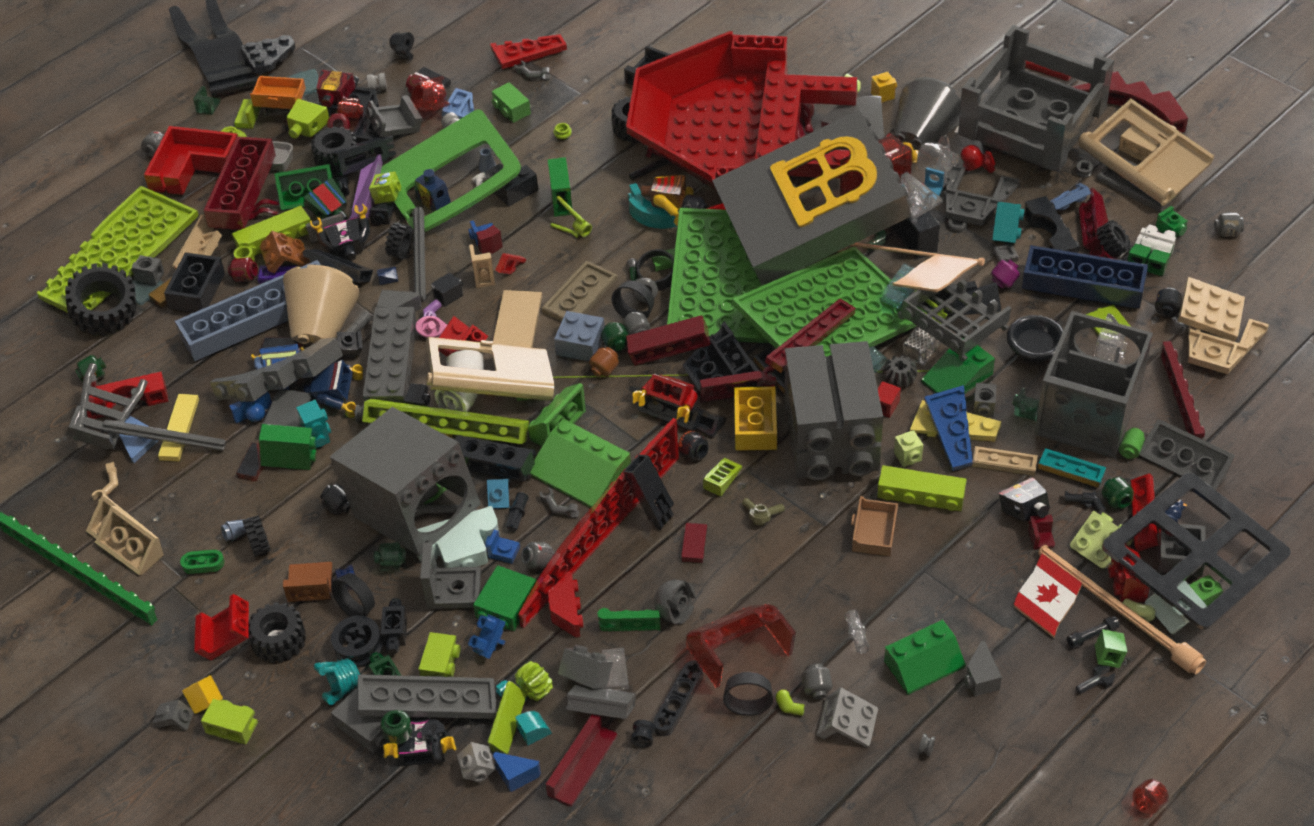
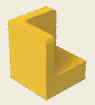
[182,675,223,714]

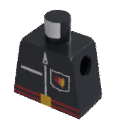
[999,477,1050,521]

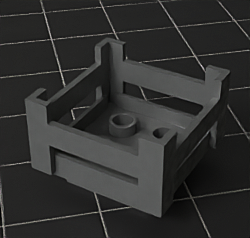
[958,25,1114,173]

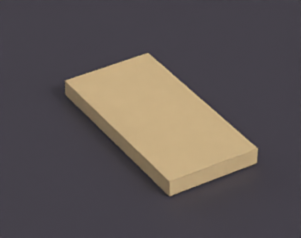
[493,290,542,348]

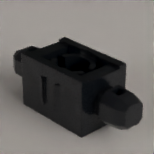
[381,598,407,654]

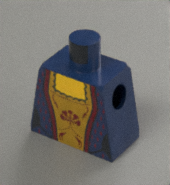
[415,169,451,212]

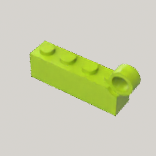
[232,206,310,261]

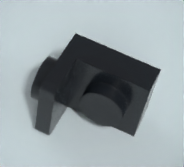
[369,203,394,224]

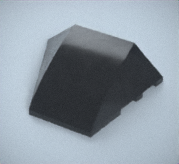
[682,321,759,390]

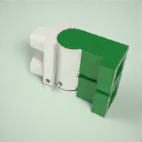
[1128,224,1176,276]

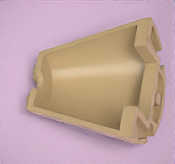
[283,265,359,344]

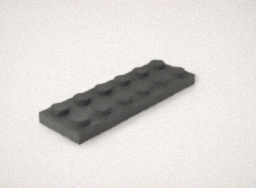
[357,675,497,719]

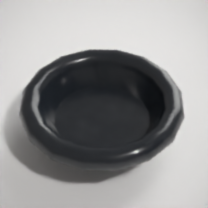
[1006,315,1063,361]

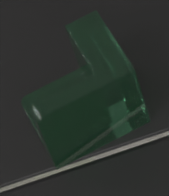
[193,86,221,115]

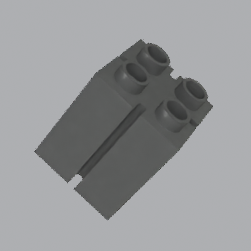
[784,341,883,480]

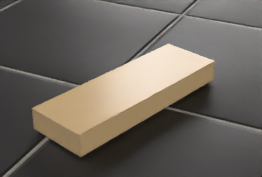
[972,446,1038,476]

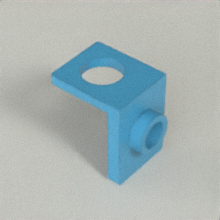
[918,168,944,205]
[487,479,510,508]

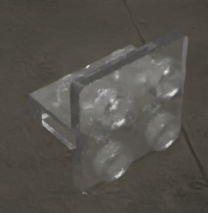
[901,172,942,219]

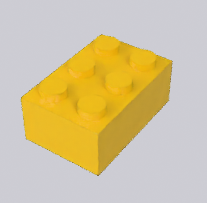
[734,387,777,450]

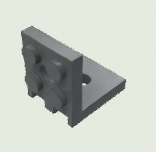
[420,542,481,609]

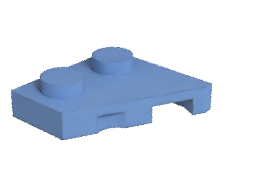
[442,88,474,119]
[1050,183,1091,211]
[120,416,158,463]

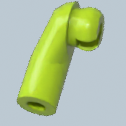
[775,689,805,716]

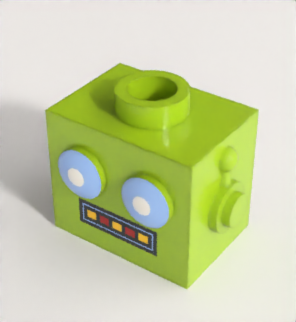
[369,171,401,204]

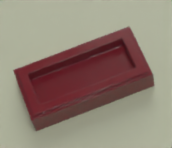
[681,523,707,563]

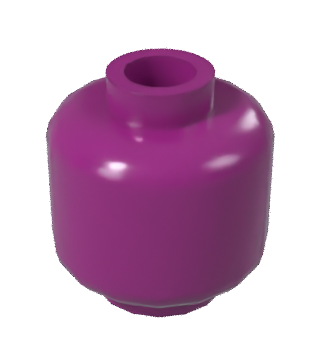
[991,260,1020,289]

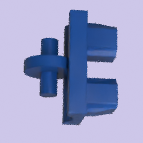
[468,614,506,659]

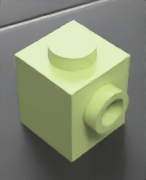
[894,430,923,467]

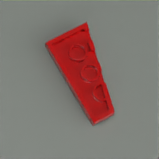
[490,34,567,69]

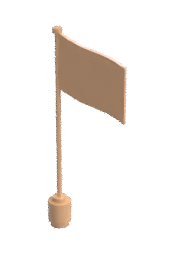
[837,243,985,292]

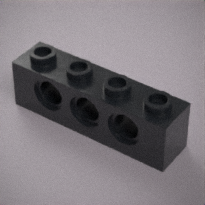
[454,435,535,482]

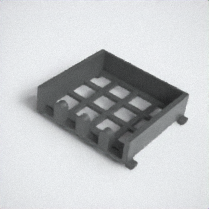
[898,279,1012,362]

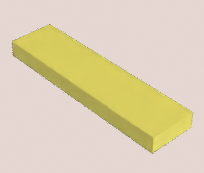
[158,394,199,461]

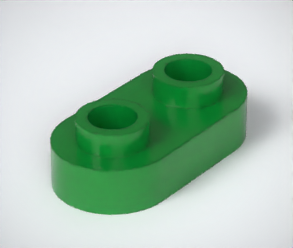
[180,550,225,574]

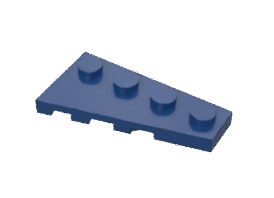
[924,385,973,471]

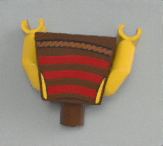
[641,175,694,226]

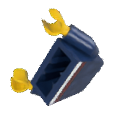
[304,360,363,418]

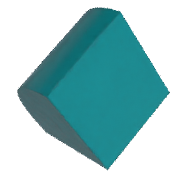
[515,711,552,746]

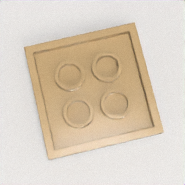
[1178,277,1245,342]

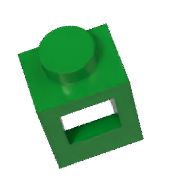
[1156,206,1188,238]

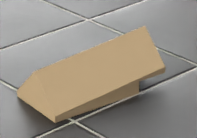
[86,495,164,575]

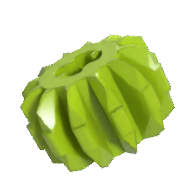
[515,661,553,701]

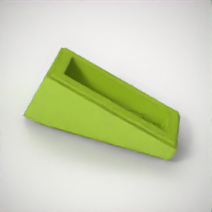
[703,458,742,496]

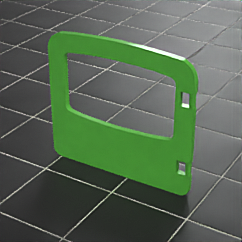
[380,109,521,232]

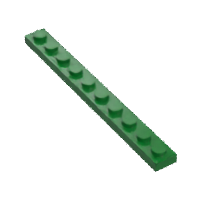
[0,512,158,626]

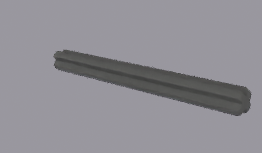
[413,207,426,301]
[102,420,226,451]

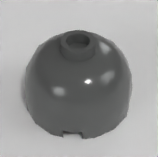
[654,579,696,624]

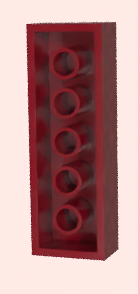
[204,136,276,230]

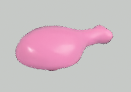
[415,316,447,338]

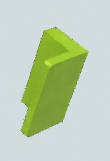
[234,99,261,129]

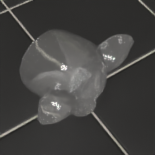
[917,136,959,187]

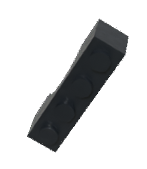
[1024,196,1080,253]

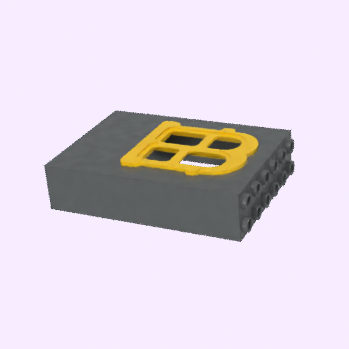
[712,110,912,286]

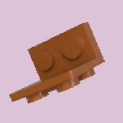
[283,562,333,602]

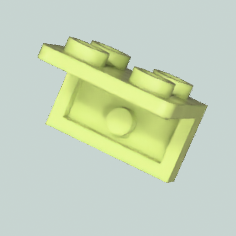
[1070,510,1134,569]

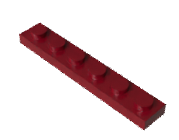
[765,298,856,373]
[1160,341,1205,439]

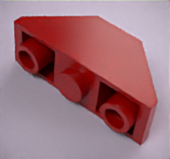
[548,571,584,638]

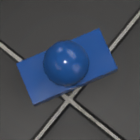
[230,391,272,423]

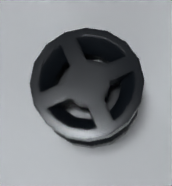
[630,720,656,748]

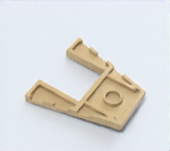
[1188,319,1269,374]

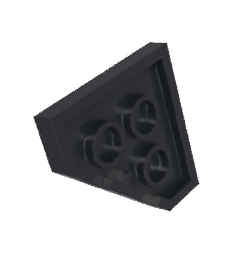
[240,35,296,74]

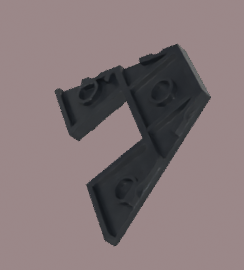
[284,87,385,143]

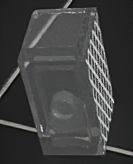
[903,326,941,366]

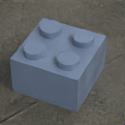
[554,311,605,361]

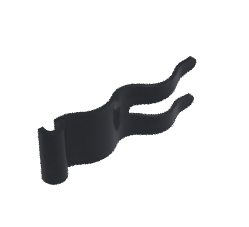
[169,0,259,97]

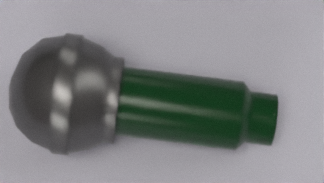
[626,258,638,281]

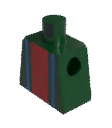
[304,177,348,221]

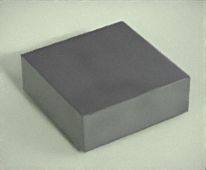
[993,243,1019,262]

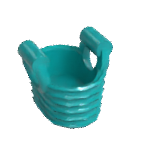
[314,658,360,705]

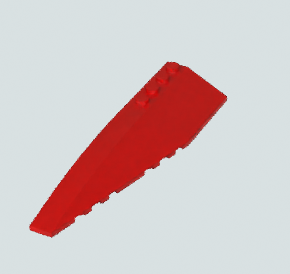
[519,418,679,628]

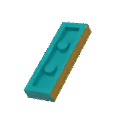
[1038,448,1106,488]

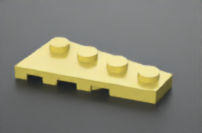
[910,400,1001,442]

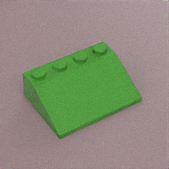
[530,419,631,508]

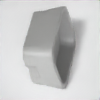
[270,141,293,172]

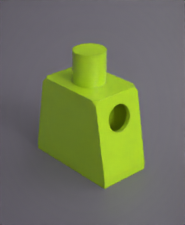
[287,99,329,139]

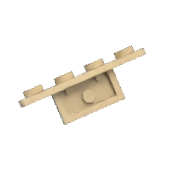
[172,214,222,270]

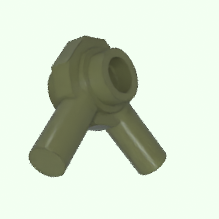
[742,498,785,525]

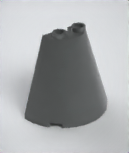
[893,77,961,151]

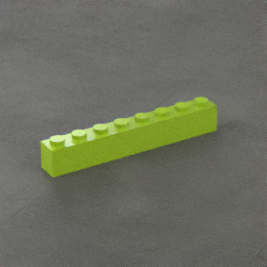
[362,399,529,444]

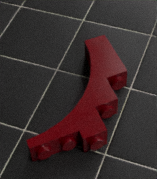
[1073,71,1188,133]

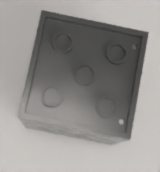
[1035,311,1153,458]
[330,407,481,556]

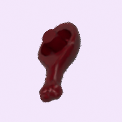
[800,103,815,134]

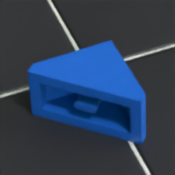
[493,752,541,792]

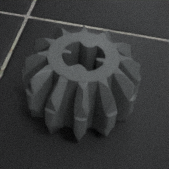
[883,355,917,388]

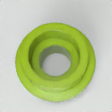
[554,123,572,139]

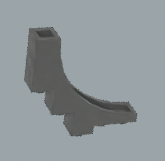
[210,338,343,402]

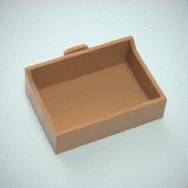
[851,496,898,557]

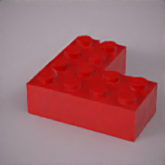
[144,126,238,195]

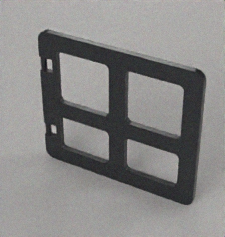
[1102,473,1291,630]

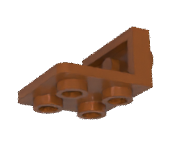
[259,231,310,273]

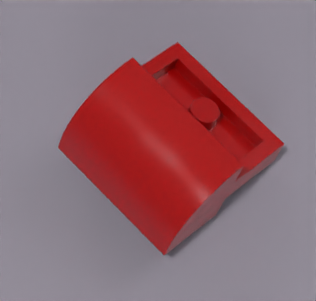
[438,316,488,357]

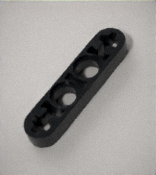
[654,660,704,736]

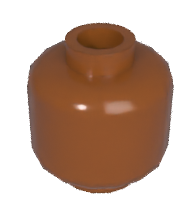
[589,347,619,377]

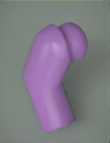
[423,299,442,317]

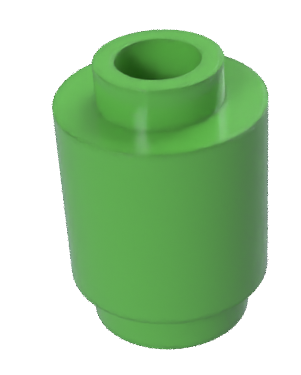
[1119,428,1145,459]

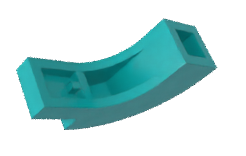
[627,183,679,229]

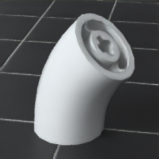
[435,350,484,412]

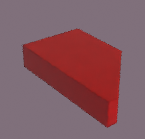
[495,253,526,275]

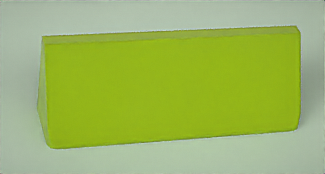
[488,681,526,754]

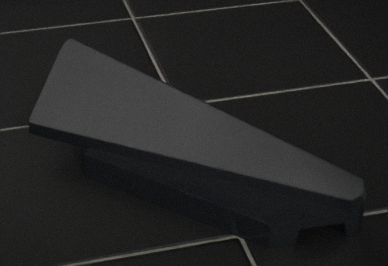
[922,281,1001,316]
[629,386,727,437]

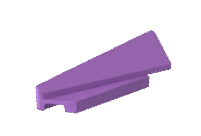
[349,154,382,219]

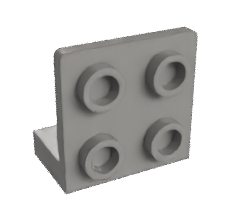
[817,687,878,747]

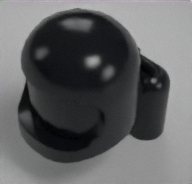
[389,32,414,60]

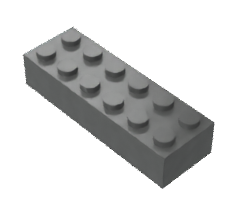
[363,307,417,403]

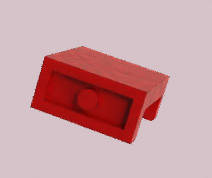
[194,594,249,660]

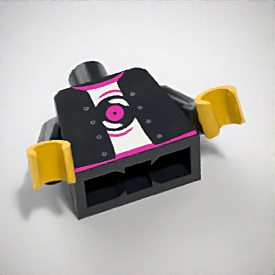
[310,204,371,261]
[384,717,457,766]

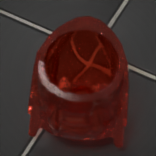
[411,76,450,111]

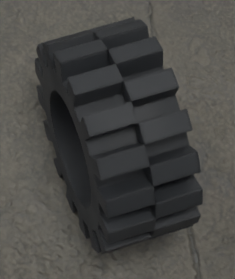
[1096,220,1131,257]
[385,222,413,259]
[242,515,271,556]

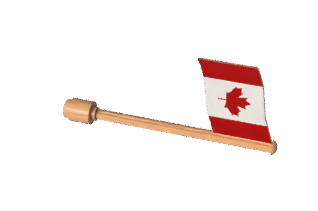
[1014,545,1206,675]

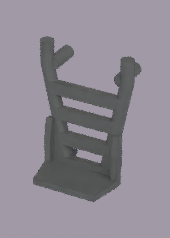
[66,363,148,451]

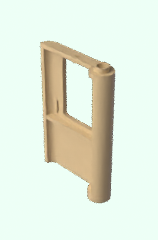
[426,337,554,401]

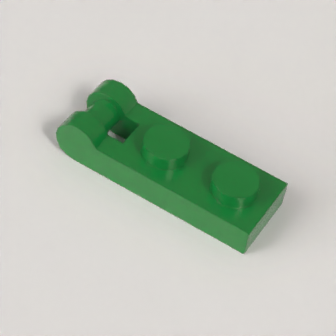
[597,608,660,631]

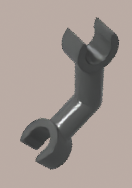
[514,61,550,81]
[540,488,580,519]

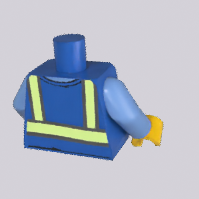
[251,344,304,390]

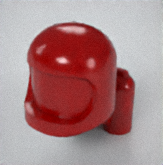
[960,145,996,173]

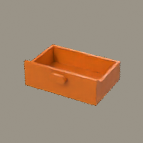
[250,76,306,109]

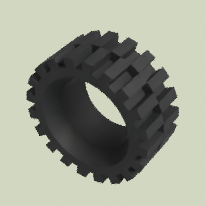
[65,263,136,336]

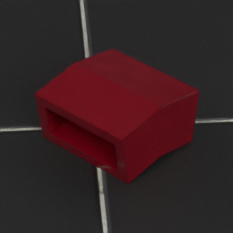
[476,225,503,254]

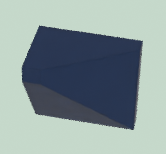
[377,266,399,285]

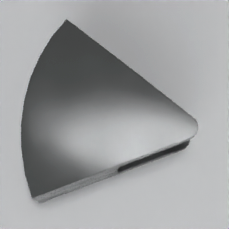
[821,96,884,150]

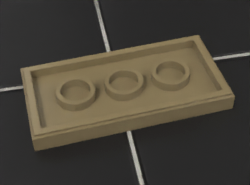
[542,261,618,322]

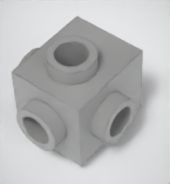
[457,742,495,782]

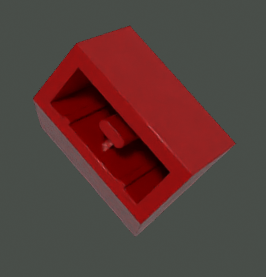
[1108,545,1150,603]

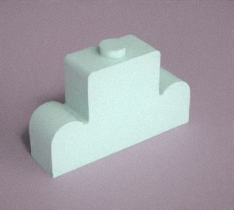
[417,506,500,568]

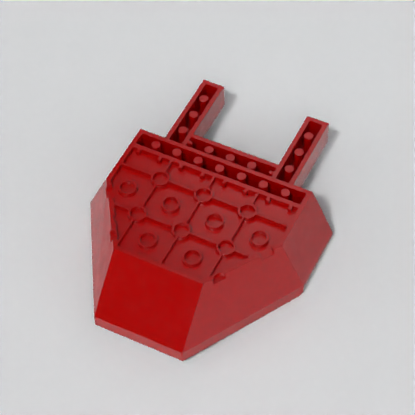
[626,31,858,191]

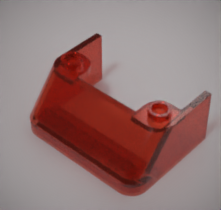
[686,604,796,688]

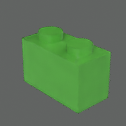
[492,82,531,123]

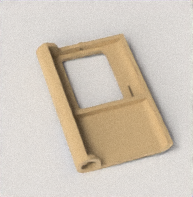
[1078,99,1214,206]

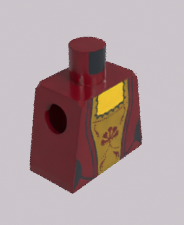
[317,70,356,108]

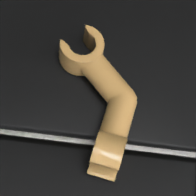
[92,462,118,501]

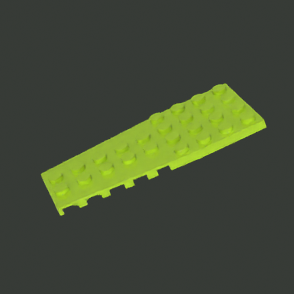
[37,186,199,312]

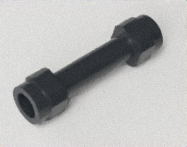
[1067,616,1120,648]

